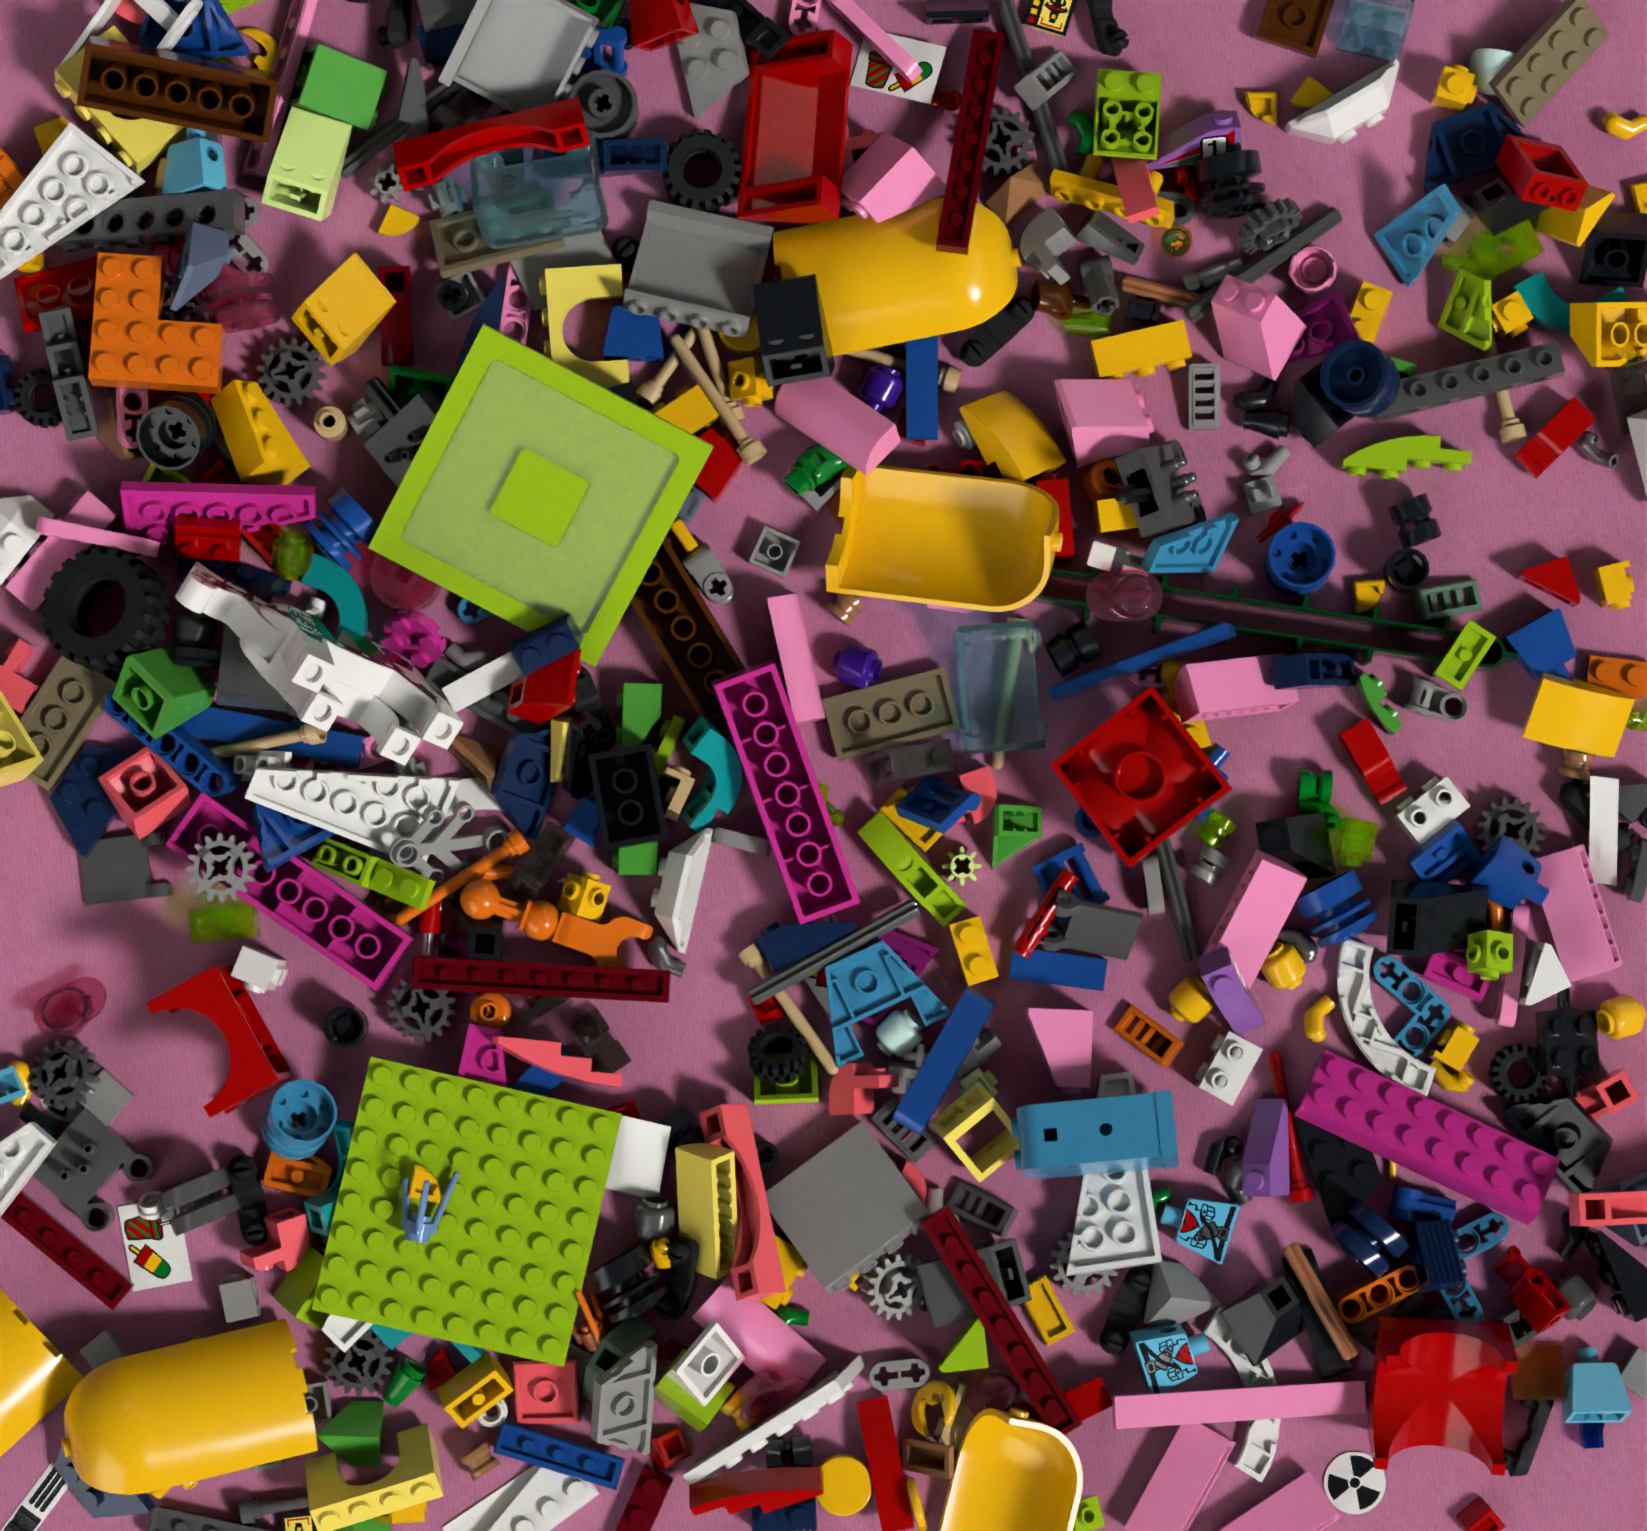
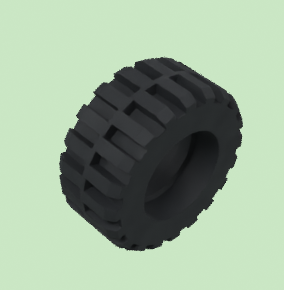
[41,546,171,674]

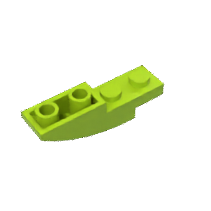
[1339,435,1472,479]
[857,810,967,927]
[311,838,436,911]

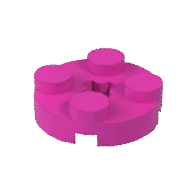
[383,609,447,668]

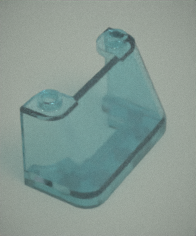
[469,131,608,249]
[953,620,1050,757]

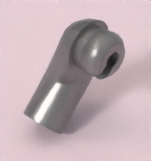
[1578,431,1620,469]
[1275,928,1318,963]
[647,935,686,978]
[1226,1157,1253,1206]

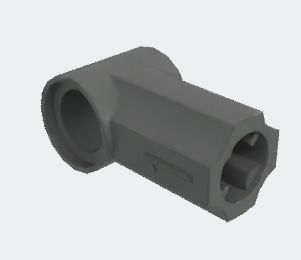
[1077,255,1119,316]

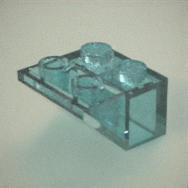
[1336,0,1415,62]

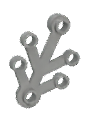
[389,801,508,886]

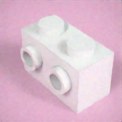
[1393,776,1470,847]
[230,946,288,994]
[1195,1030,1263,1106]

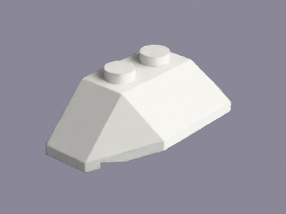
[1284,58,1400,145]
[0,495,55,585]
[650,828,714,954]

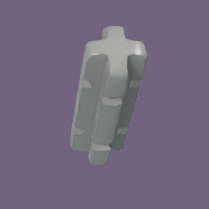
[1182,257,1244,292]

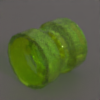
[1193,808,1237,851]

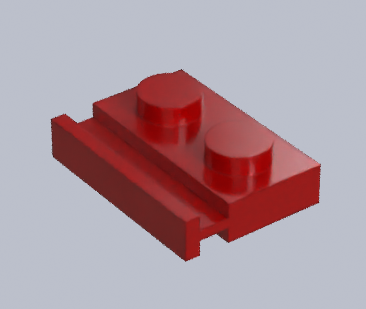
[175,516,241,562]

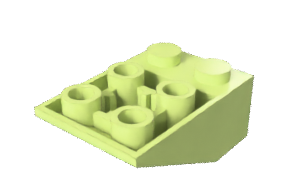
[261,106,353,221]

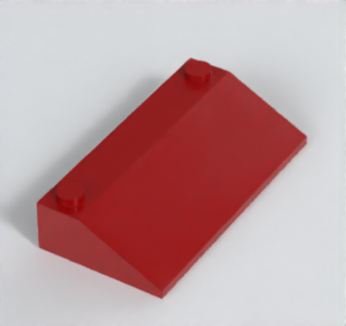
[737,29,853,224]

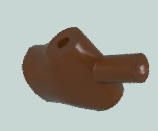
[1031,279,1091,320]

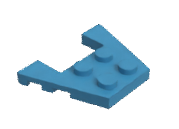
[825,940,951,1068]

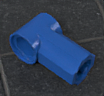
[1388,1185,1456,1224]

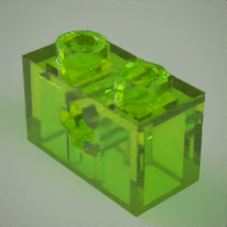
[1466,219,1545,280]
[1332,817,1378,868]
[189,905,260,943]

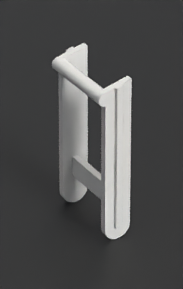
[60,0,203,116]

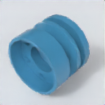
[261,1079,337,1160]

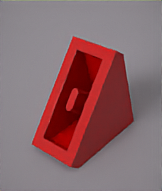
[1516,556,1581,607]

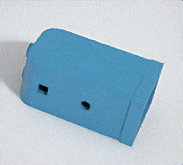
[1011,1090,1179,1179]

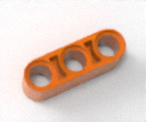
[1333,1261,1419,1324]

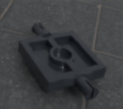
[1536,988,1600,1098]

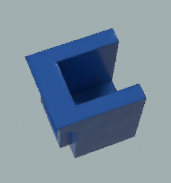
[563,795,601,849]

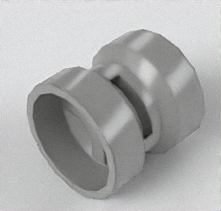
[1188,844,1231,888]

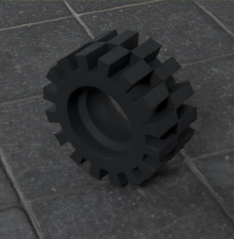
[13,368,63,428]
[748,1023,807,1084]
[1488,1044,1550,1102]

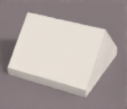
[1518,943,1571,1006]
[666,1320,745,1407]

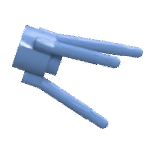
[401,1171,459,1243]

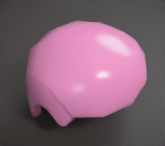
[1288,245,1337,294]

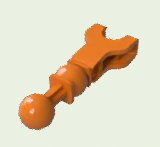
[460,879,654,968]

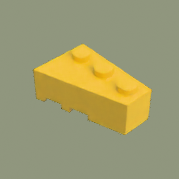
[210,380,310,485]

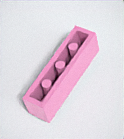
[5,491,122,615]

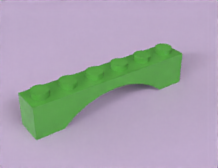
[613,683,663,876]

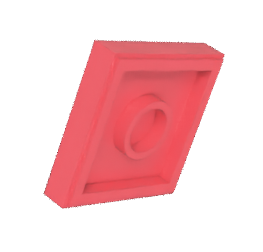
[512,1357,582,1425]

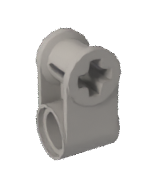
[681,542,734,605]
[1404,678,1469,723]

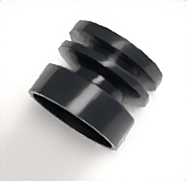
[1193,150,1268,219]
[136,392,218,471]
[585,1243,670,1324]

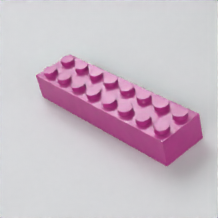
[711,659,860,925]
[165,792,416,991]
[1294,1049,1561,1225]

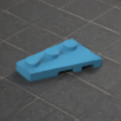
[1373,183,1462,287]
[1141,512,1239,573]

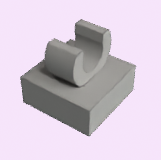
[1241,475,1283,516]

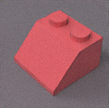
[98,746,192,840]

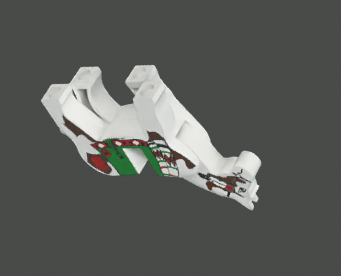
[175,561,464,765]

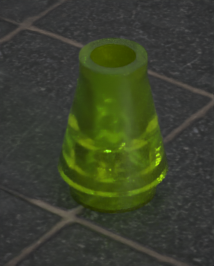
[1064,311,1111,340]

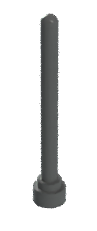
[239,1494,309,1525]

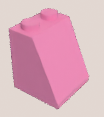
[840,131,946,223]
[1211,274,1307,381]
[1054,379,1154,467]
[1025,1007,1093,1094]

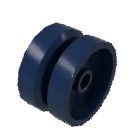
[1320,339,1400,418]
[1328,1198,1410,1279]

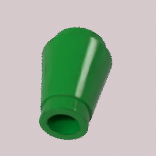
[382,1358,426,1407]

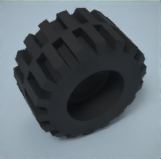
[662,129,741,213]

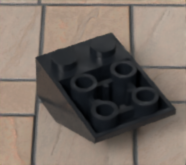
[753,274,835,387]
[1386,880,1488,956]
[1584,1227,1647,1322]

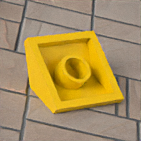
[1535,185,1616,247]

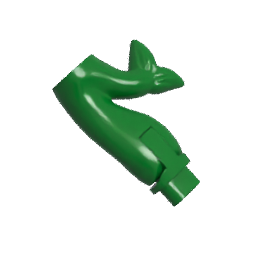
[782,443,848,497]

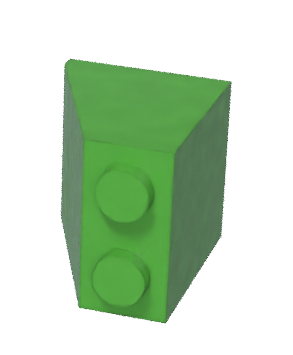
[287,43,388,133]
[112,645,217,740]

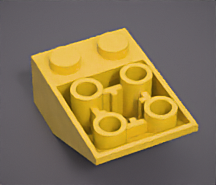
[291,253,397,366]

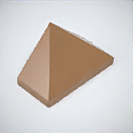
[985,163,1050,227]
[96,395,145,460]
[448,735,498,790]
[902,1437,954,1479]

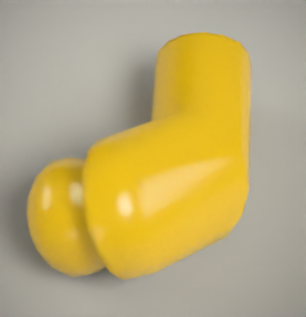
[1602,112,1647,140]
[1430,1060,1474,1093]

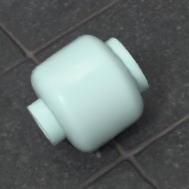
[876,1010,924,1057]

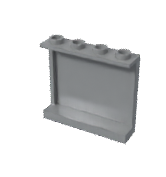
[438,0,600,113]
[623,199,774,338]
[766,1120,931,1294]

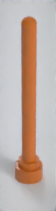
[394,828,530,926]

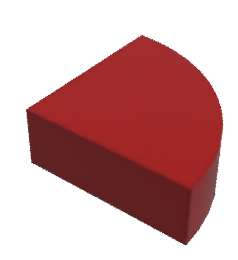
[426,1347,458,1391]

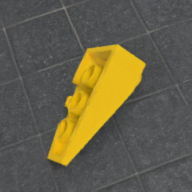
[1570,302,1647,367]

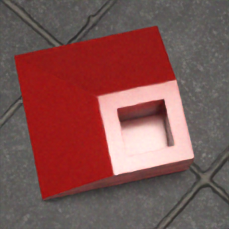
[507,648,581,725]

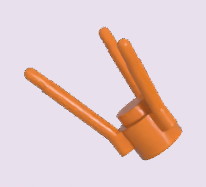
[572,1284,608,1352]

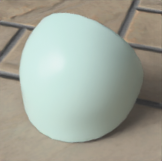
[1469,48,1515,97]

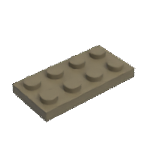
[1488,0,1609,128]
[429,189,565,279]
[20,655,117,791]
[822,667,961,761]

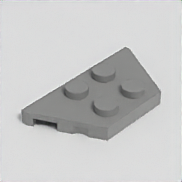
[677,2,750,119]
[590,1339,658,1455]

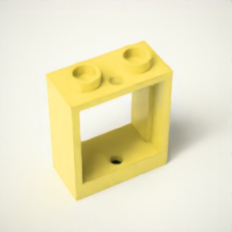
[930,1081,1020,1183]

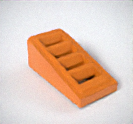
[1113,1004,1185,1069]

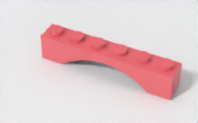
[698,1104,786,1301]
[1568,1190,1647,1226]

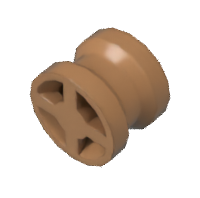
[825,593,865,627]
[1557,748,1595,780]
[460,1441,500,1481]

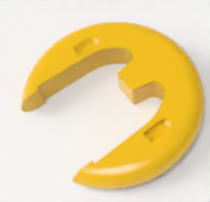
[223,28,278,72]
[911,1380,956,1437]
[906,1477,927,1531]

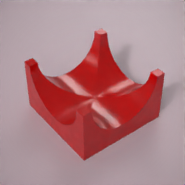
[1050,686,1233,868]
[146,965,295,1118]
[1367,1317,1518,1476]

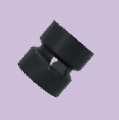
[1388,493,1442,548]
[1382,548,1429,593]
[1043,620,1102,678]
[323,1005,370,1047]
[658,1104,704,1162]
[765,1435,813,1469]

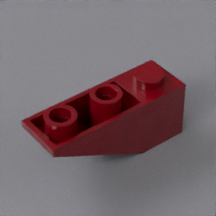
[378,266,413,366]

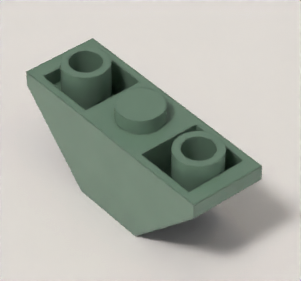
[582,1316,658,1403]

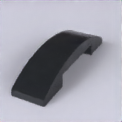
[699,0,791,61]
[1281,1248,1353,1380]

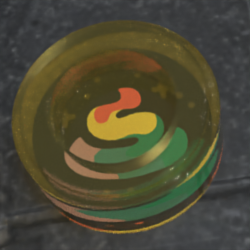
[1160,225,1193,258]

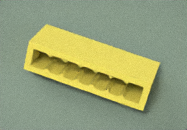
[675,1143,738,1280]

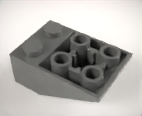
[916,1238,1032,1328]

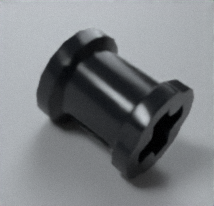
[1124,293,1162,327]

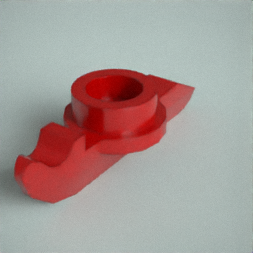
[1175,165,1199,202]
[1256,502,1305,543]

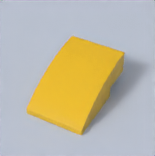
[959,390,1067,482]
[1523,672,1635,757]

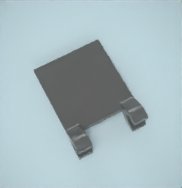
[81,832,173,905]
[1043,890,1143,960]

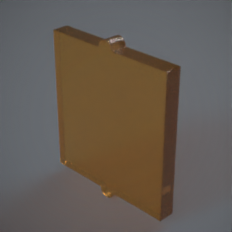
[1511,1342,1567,1403]

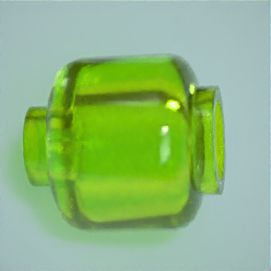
[271,531,314,581]

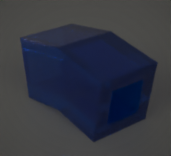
[1579,1423,1605,1449]

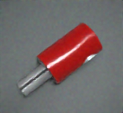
[416,900,442,956]

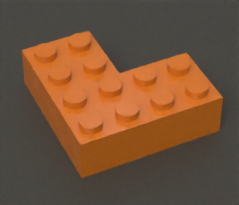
[88,252,225,394]

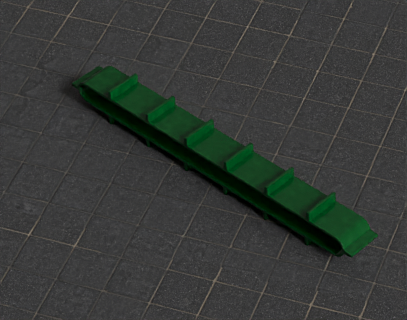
[1034,566,1518,677]

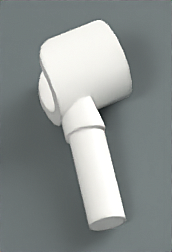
[305,596,329,619]

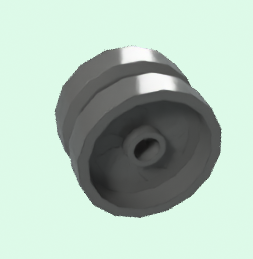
[569,69,640,143]
[159,1167,242,1236]

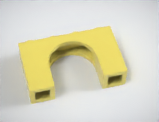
[54,25,187,174]
[539,264,630,389]
[305,1423,444,1531]

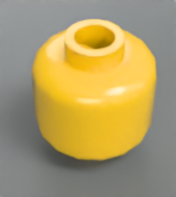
[1260,942,1307,991]
[1169,976,1216,1023]
[1596,994,1646,1040]

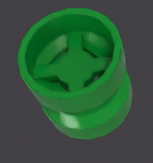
[1297,768,1333,802]

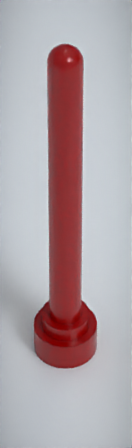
[1269,1050,1313,1204]

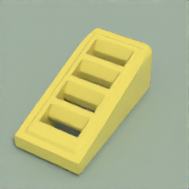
[550,717,586,783]

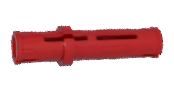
[1011,868,1079,959]

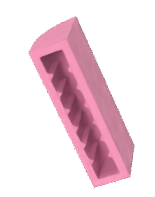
[775,377,901,476]
[767,594,826,726]
[1174,653,1300,724]
[1536,843,1623,982]
[1201,849,1307,989]
[692,1274,826,1402]
[1124,1423,1236,1531]
[1219,1470,1340,1531]

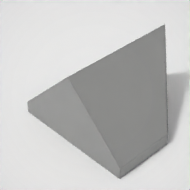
[1144,1261,1222,1326]

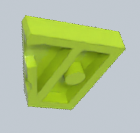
[1437,268,1492,351]

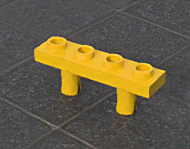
[1050,154,1175,229]

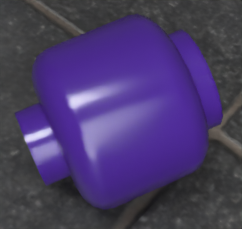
[858,363,905,412]
[833,644,882,689]

